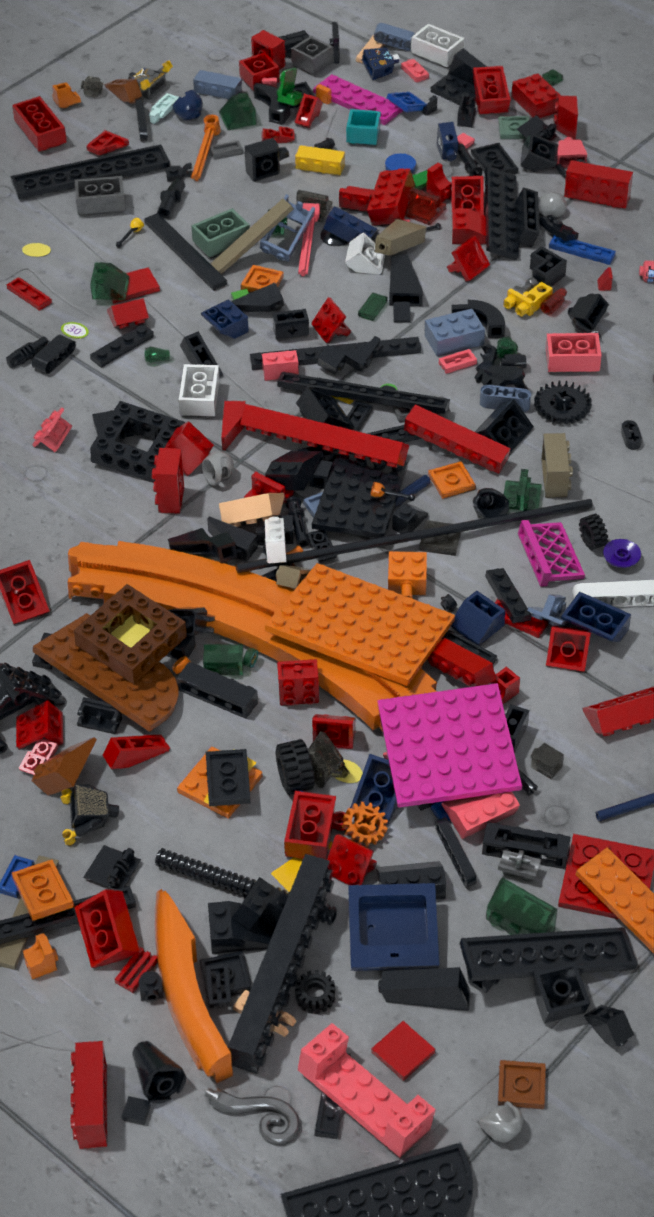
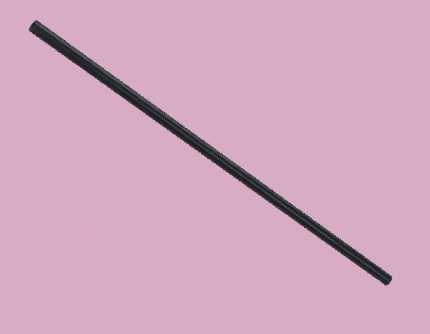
[236,499,593,573]

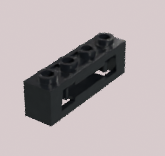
[482,822,571,869]

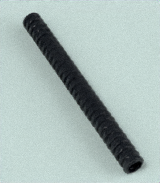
[155,848,337,925]

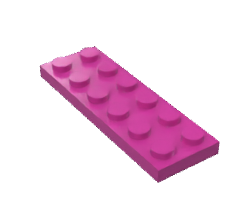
[313,74,403,125]

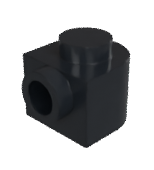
[139,971,163,1001]

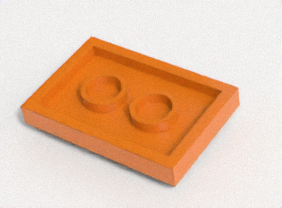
[12,859,74,921]

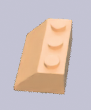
[219,493,284,527]

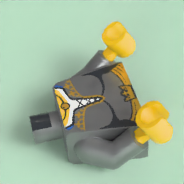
[128,61,173,100]

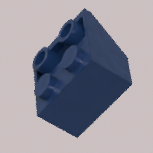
[201,299,249,339]
[451,590,506,646]

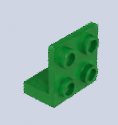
[277,68,304,106]

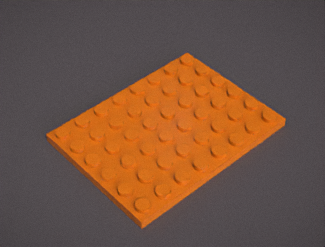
[265,563,455,686]

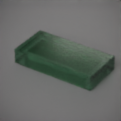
[358,292,388,321]

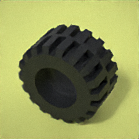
[275,739,315,795]

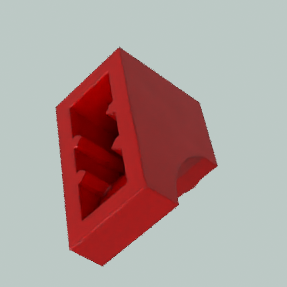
[294,94,323,128]
[427,162,452,203]

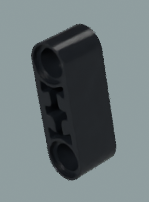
[32,334,76,374]

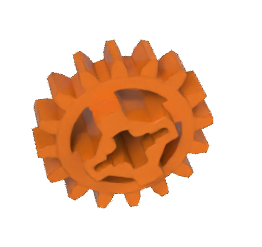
[342,801,388,847]

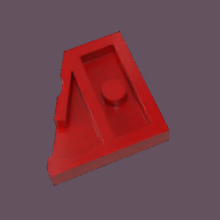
[86,130,129,155]

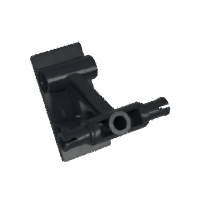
[0,663,65,754]

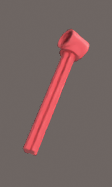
[298,203,320,277]

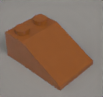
[31,737,97,796]

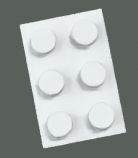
[411,24,465,67]
[179,364,220,416]

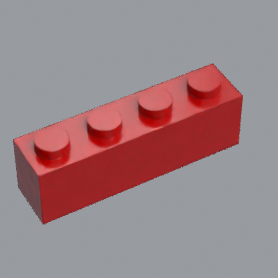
[427,638,496,687]

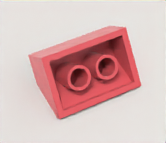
[442,792,520,839]

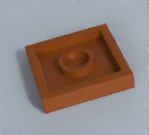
[498,1060,546,1109]

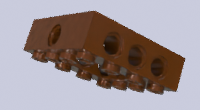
[74,584,187,684]

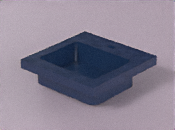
[348,883,440,971]

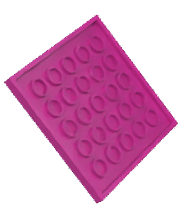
[377,683,522,808]

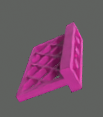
[518,520,585,587]

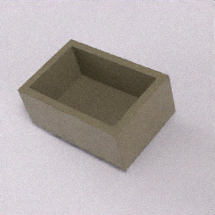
[541,433,573,498]

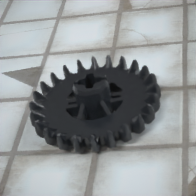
[534,380,592,424]

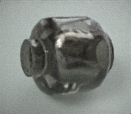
[81,76,103,97]

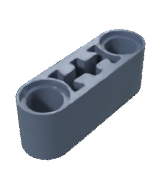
[374,23,415,51]
[480,385,531,412]

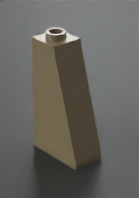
[374,219,427,256]

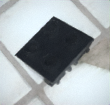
[517,115,558,141]
[84,845,141,890]

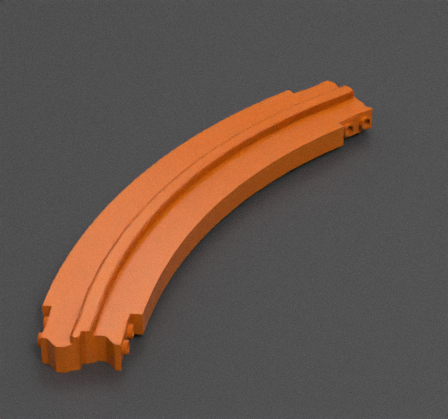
[67,541,438,732]

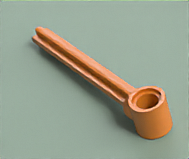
[191,114,221,181]

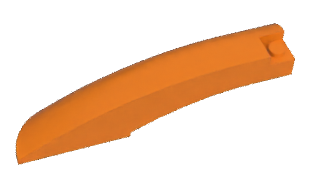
[154,889,233,1084]

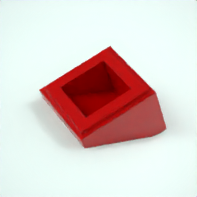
[597,267,613,291]

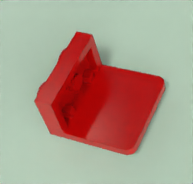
[339,186,374,211]

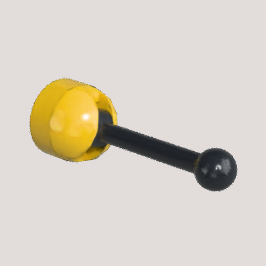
[116,218,144,248]

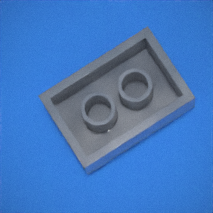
[424,309,485,357]

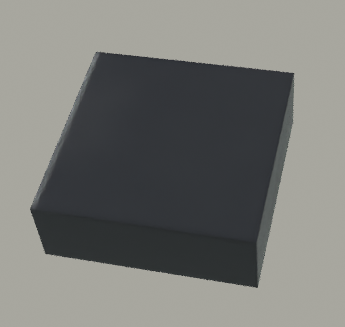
[122,1096,151,1125]

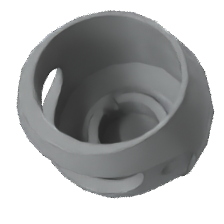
[202,451,234,485]

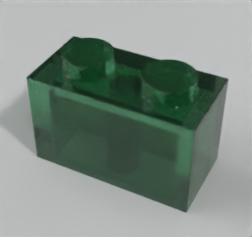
[203,644,244,675]

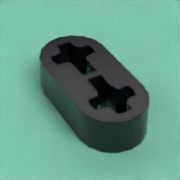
[621,420,642,450]

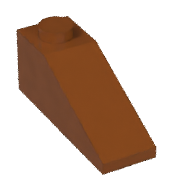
[104,79,142,104]

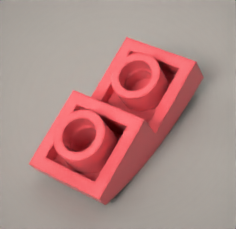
[19,738,58,775]

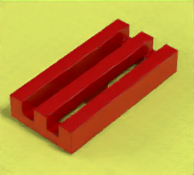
[115,947,158,993]

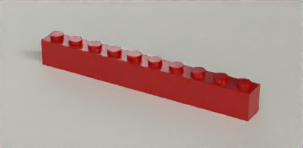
[240,404,410,468]

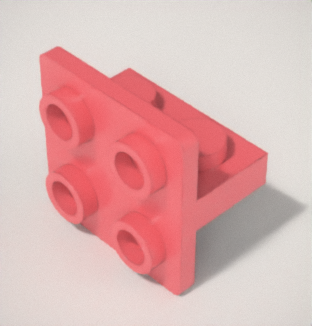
[32,407,72,452]

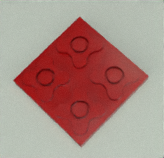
[558,834,654,919]

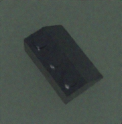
[296,387,354,429]
[475,399,534,453]
[376,861,446,899]

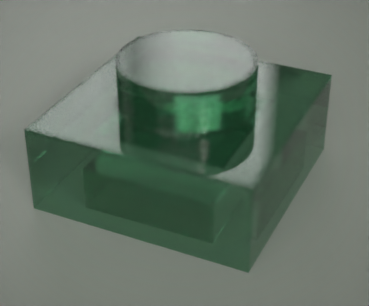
[542,69,563,86]

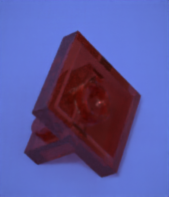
[405,187,446,226]

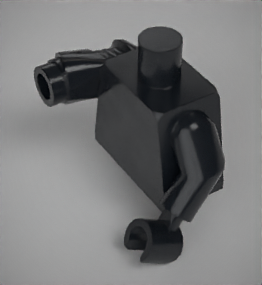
[568,293,609,339]

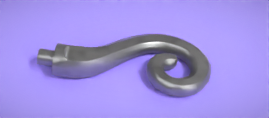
[205,1088,300,1145]

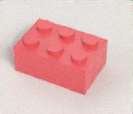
[546,333,601,372]

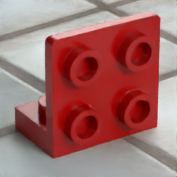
[277,659,319,706]
[16,701,63,749]

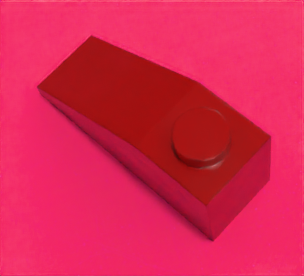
[221,401,246,450]
[103,734,170,769]

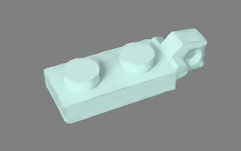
[149,93,179,124]

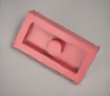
[401,59,429,83]

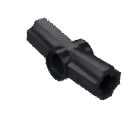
[157,178,186,218]

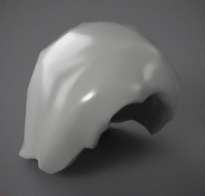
[538,192,567,218]
[477,1101,523,1143]

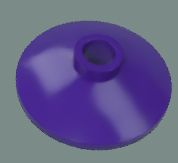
[603,539,641,568]

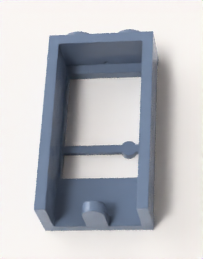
[260,194,315,262]

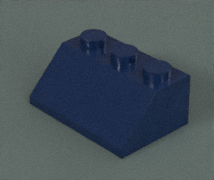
[323,206,379,242]
[561,591,631,642]

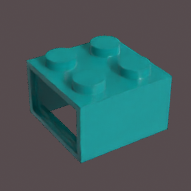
[346,109,381,145]

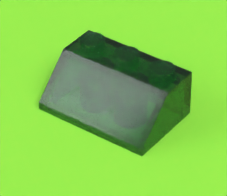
[486,877,558,935]

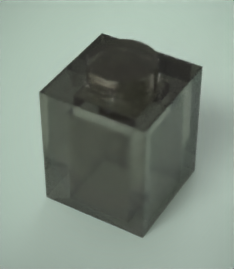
[531,743,564,779]

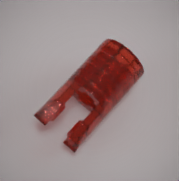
[540,288,567,315]

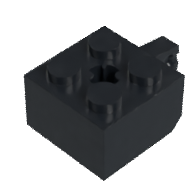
[244,138,289,182]

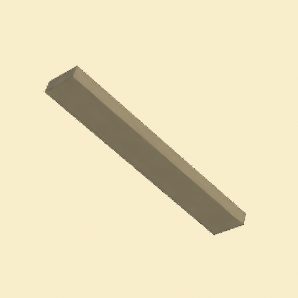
[211,198,293,275]
[0,855,59,970]

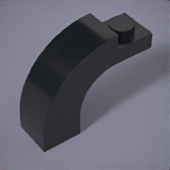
[451,300,505,338]

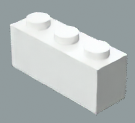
[265,517,286,563]

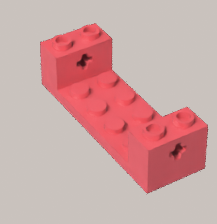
[298,1023,436,1158]

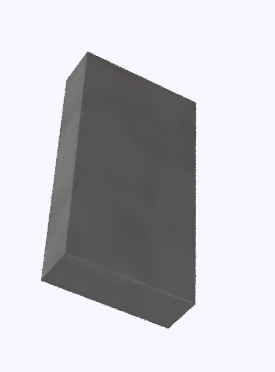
[209,140,243,159]

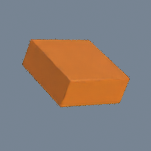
[316,84,331,105]

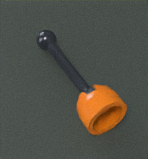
[371,482,415,501]

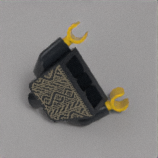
[60,784,119,846]

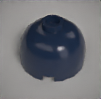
[173,90,203,121]

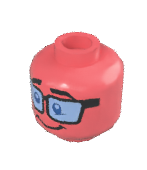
[639,260,654,282]

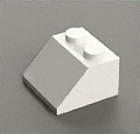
[345,233,385,275]

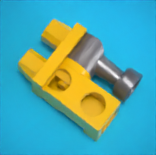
[503,277,553,317]

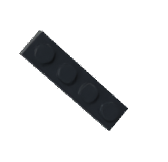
[90,324,154,368]
[485,568,532,623]

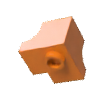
[52,82,81,108]
[23,933,59,980]

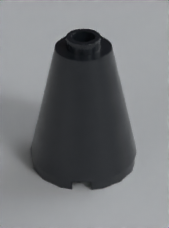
[132,1041,186,1104]

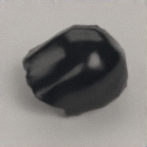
[472,488,509,518]

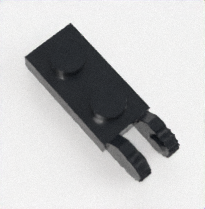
[539,215,579,241]

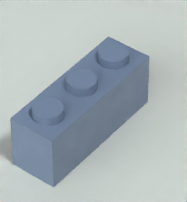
[193,70,242,101]

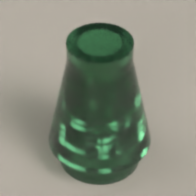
[144,346,170,363]

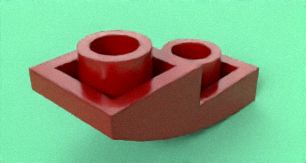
[261,126,295,143]

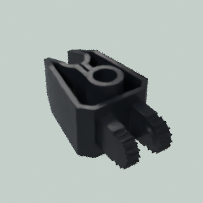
[168,607,215,636]

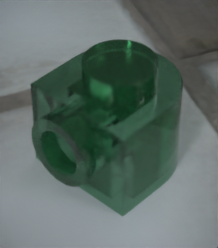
[497,336,518,359]

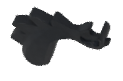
[474,344,528,390]

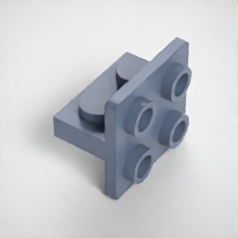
[527,594,572,627]

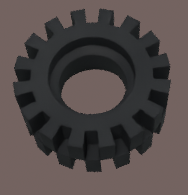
[579,513,608,550]
[295,970,335,1014]

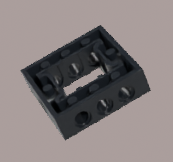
[90,401,185,483]

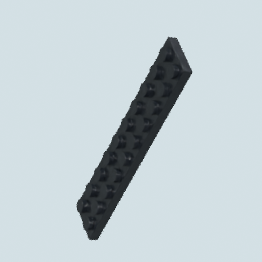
[11,144,170,199]

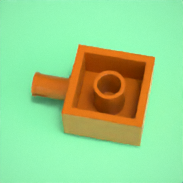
[388,551,427,599]

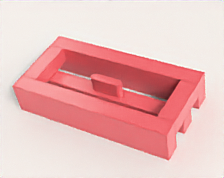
[439,349,477,374]

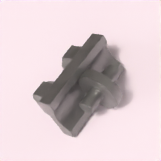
[498,850,541,882]

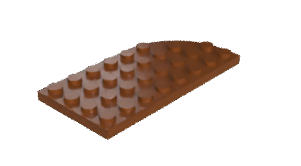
[32,613,178,732]

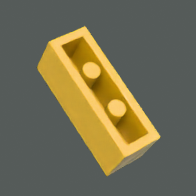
[295,145,345,175]

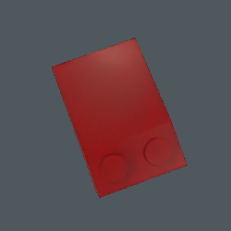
[473,66,511,114]
[452,176,484,215]
[452,208,486,244]
[0,560,50,625]
[284,791,336,860]

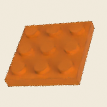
[177,746,263,819]

